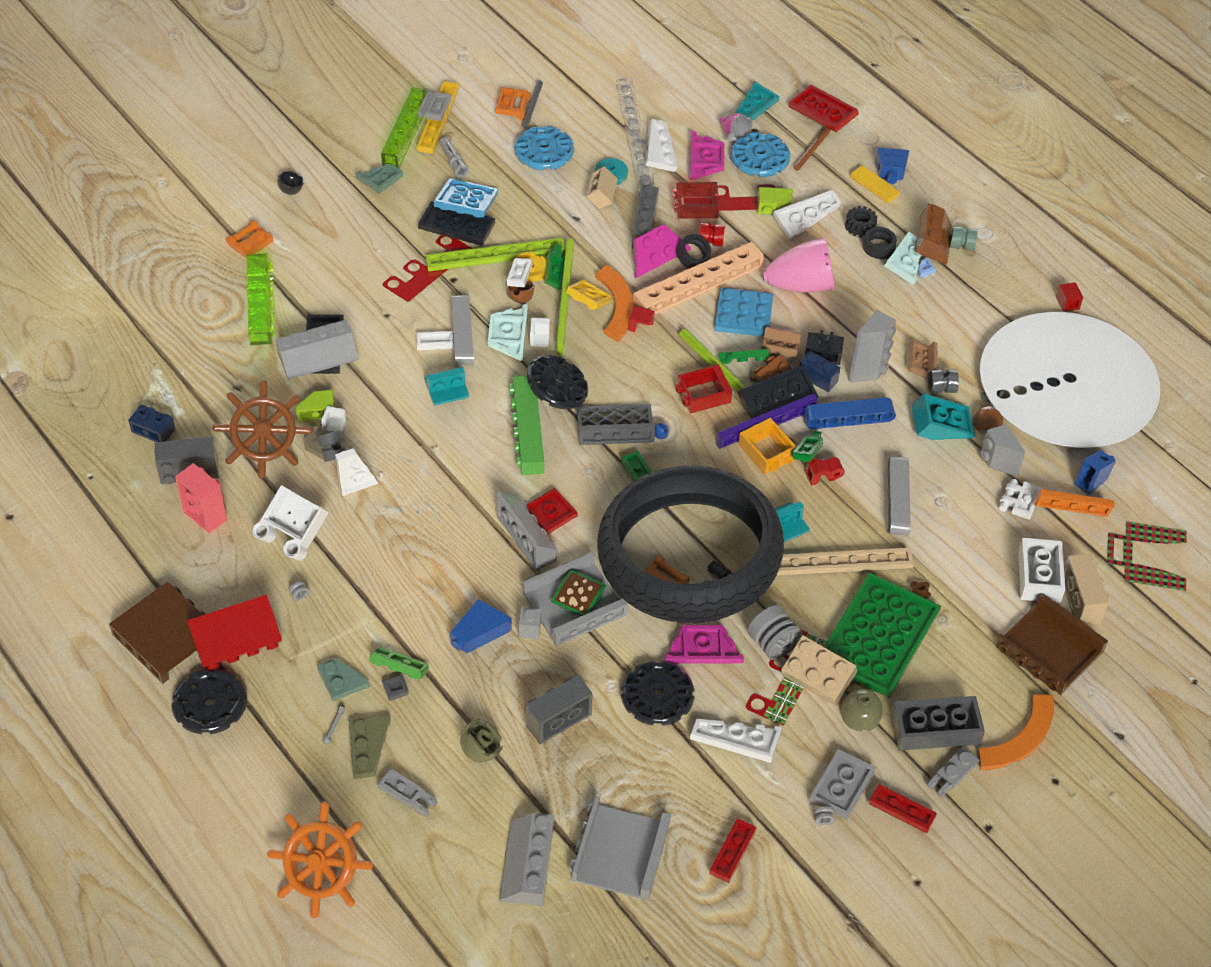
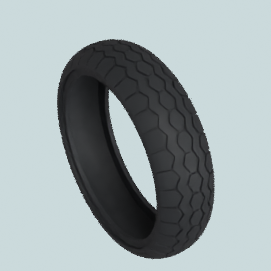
[597,465,784,623]

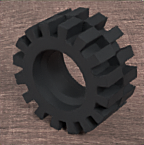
[845,206,877,238]

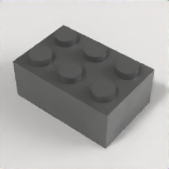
[154,436,219,484]
[526,675,593,745]

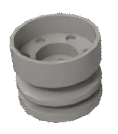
[748,605,802,660]

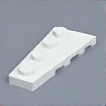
[645,119,678,172]
[773,190,841,241]
[690,719,782,763]

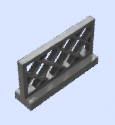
[577,404,655,445]

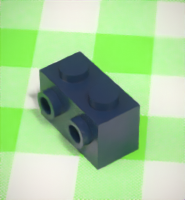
[799,351,841,393]
[128,405,176,442]

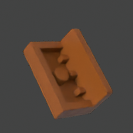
[749,354,792,382]

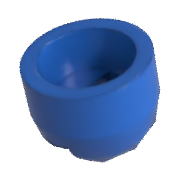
[654,423,669,439]

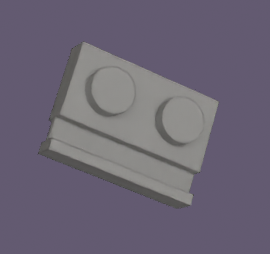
[418,90,451,121]

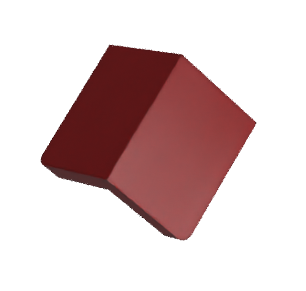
[1056,282,1084,312]
[628,306,655,332]

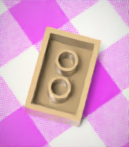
[1064,554,1110,626]
[782,635,857,706]

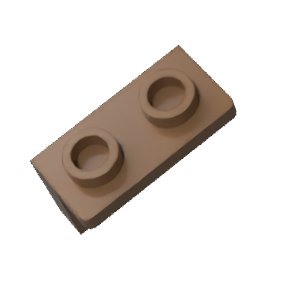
[761,327,801,358]
[908,340,938,379]

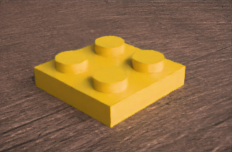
[566,280,613,310]

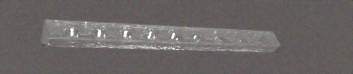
[616,78,655,197]

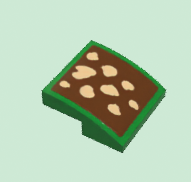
[551,570,607,616]

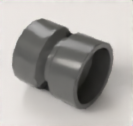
[928,369,959,393]
[317,430,347,462]

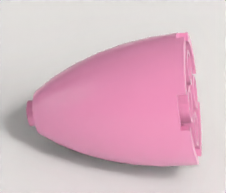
[763,237,836,293]

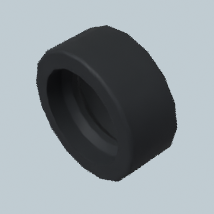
[863,227,897,259]
[676,234,712,268]

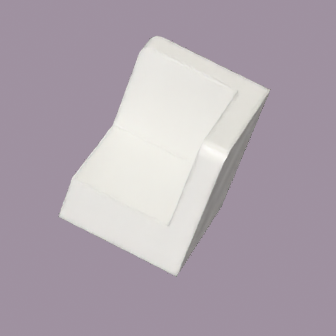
[530,318,550,347]
[321,406,347,435]

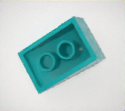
[911,394,975,440]

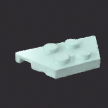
[488,304,528,361]

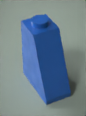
[450,599,512,653]

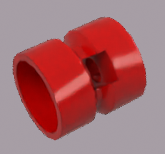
[699,222,725,247]

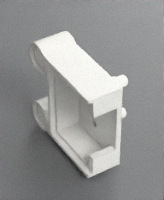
[252,485,329,561]

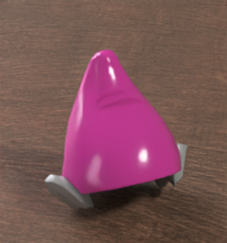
[719,113,753,141]

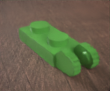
[369,647,429,680]

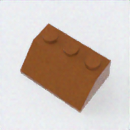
[915,203,952,265]

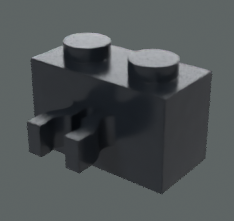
[805,330,844,365]

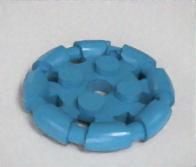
[514,126,574,171]
[730,132,791,177]

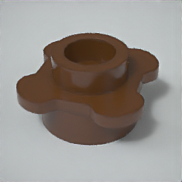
[910,581,931,599]

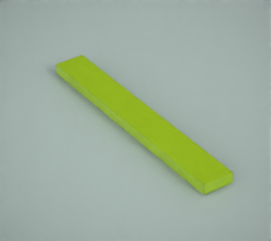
[425,237,566,271]
[557,238,574,355]

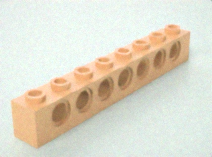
[633,242,764,314]

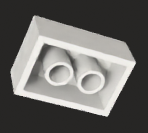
[1018,538,1065,603]

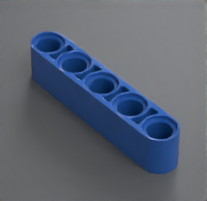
[803,397,896,429]

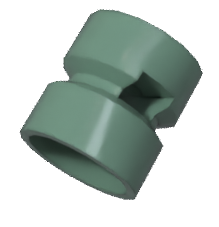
[950,226,978,251]

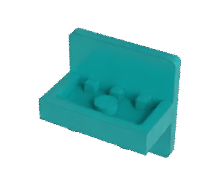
[424,367,469,406]
[774,501,809,542]

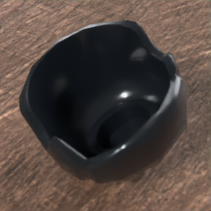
[277,171,304,195]

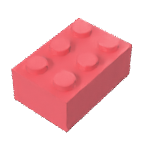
[175,463,227,533]

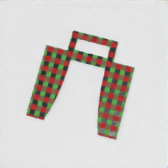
[1107,521,1187,591]

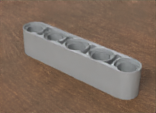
[452,295,474,365]
[888,457,910,536]

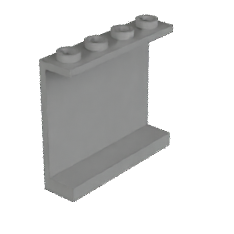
[523,552,628,646]
[569,796,671,901]

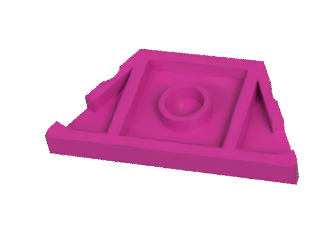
[690,131,725,180]
[633,224,691,278]
[665,625,744,664]

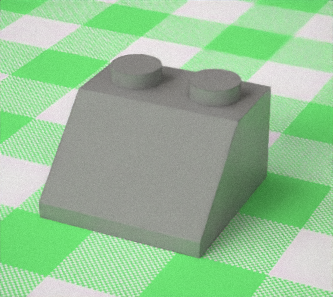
[980,424,1025,476]

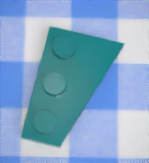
[735,81,780,121]

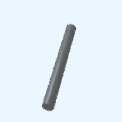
[522,80,543,128]

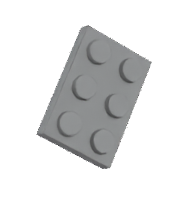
[809,749,876,820]

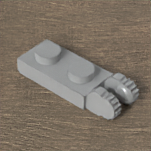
[927,747,980,797]
[377,769,438,817]

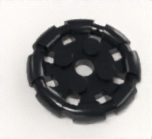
[526,355,588,410]
[621,661,695,726]
[171,669,247,734]

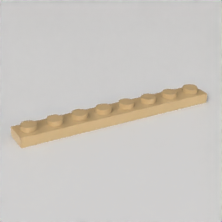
[777,548,914,576]

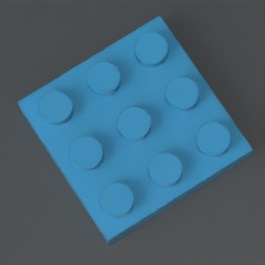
[434,178,498,218]
[715,287,773,337]

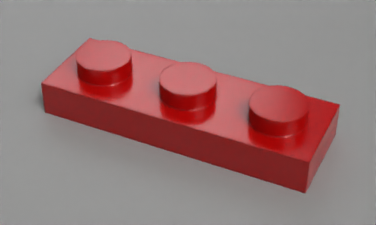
[869,784,937,833]
[709,818,757,883]

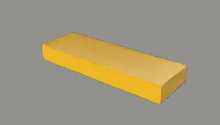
[850,165,900,204]

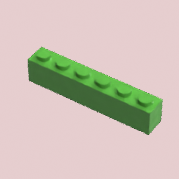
[510,376,544,475]

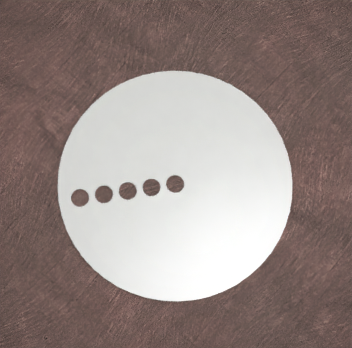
[980,312,1160,448]

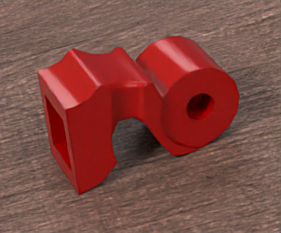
[805,457,845,486]

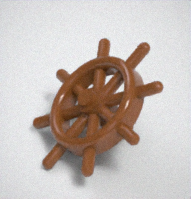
[212,380,313,479]

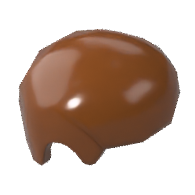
[507,281,535,303]
[973,406,1004,431]

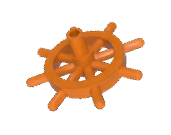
[267,802,373,918]

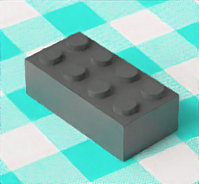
[891,696,985,751]

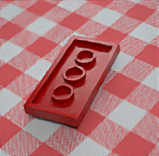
[788,85,859,132]

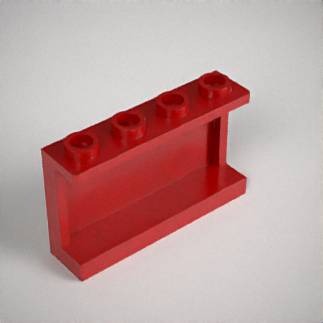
[187,594,283,671]

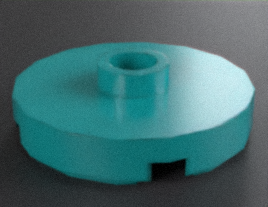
[595,158,628,185]

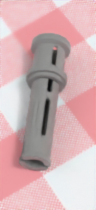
[439,137,469,178]

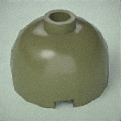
[841,689,883,732]
[460,719,503,763]

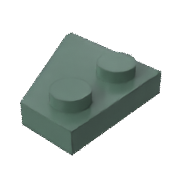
[355,163,403,193]
[317,658,370,701]

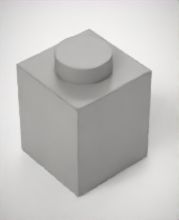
[519,608,541,640]

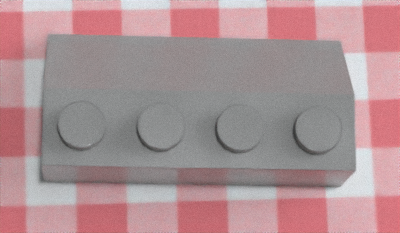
[849,310,896,383]
[275,320,359,380]
[496,492,558,571]
[499,813,554,906]

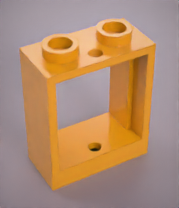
[739,418,797,475]

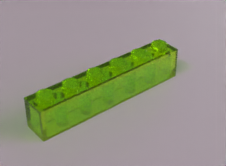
[381,87,428,169]
[246,253,275,346]

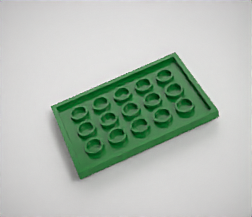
[824,572,941,698]

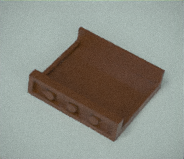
[109,581,205,684]
[996,593,1108,695]

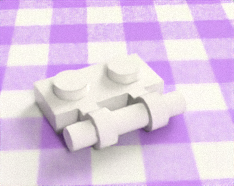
[999,479,1043,520]

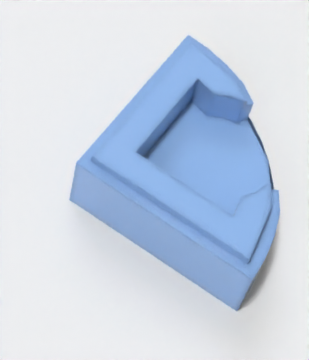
[918,257,936,278]

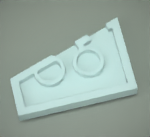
[885,232,921,285]

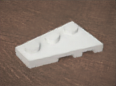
[335,448,378,496]

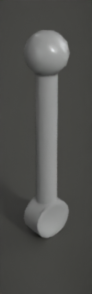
[323,706,345,744]

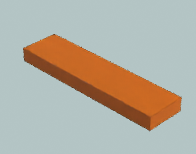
[1034,489,1115,517]

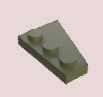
[349,715,391,779]

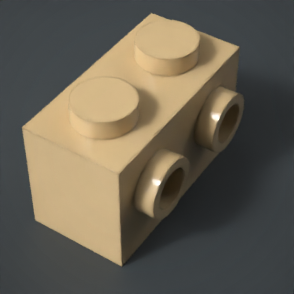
[586,166,618,209]

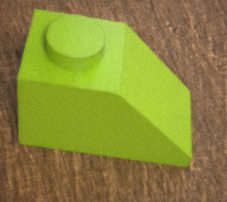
[757,187,793,215]
[296,390,335,422]

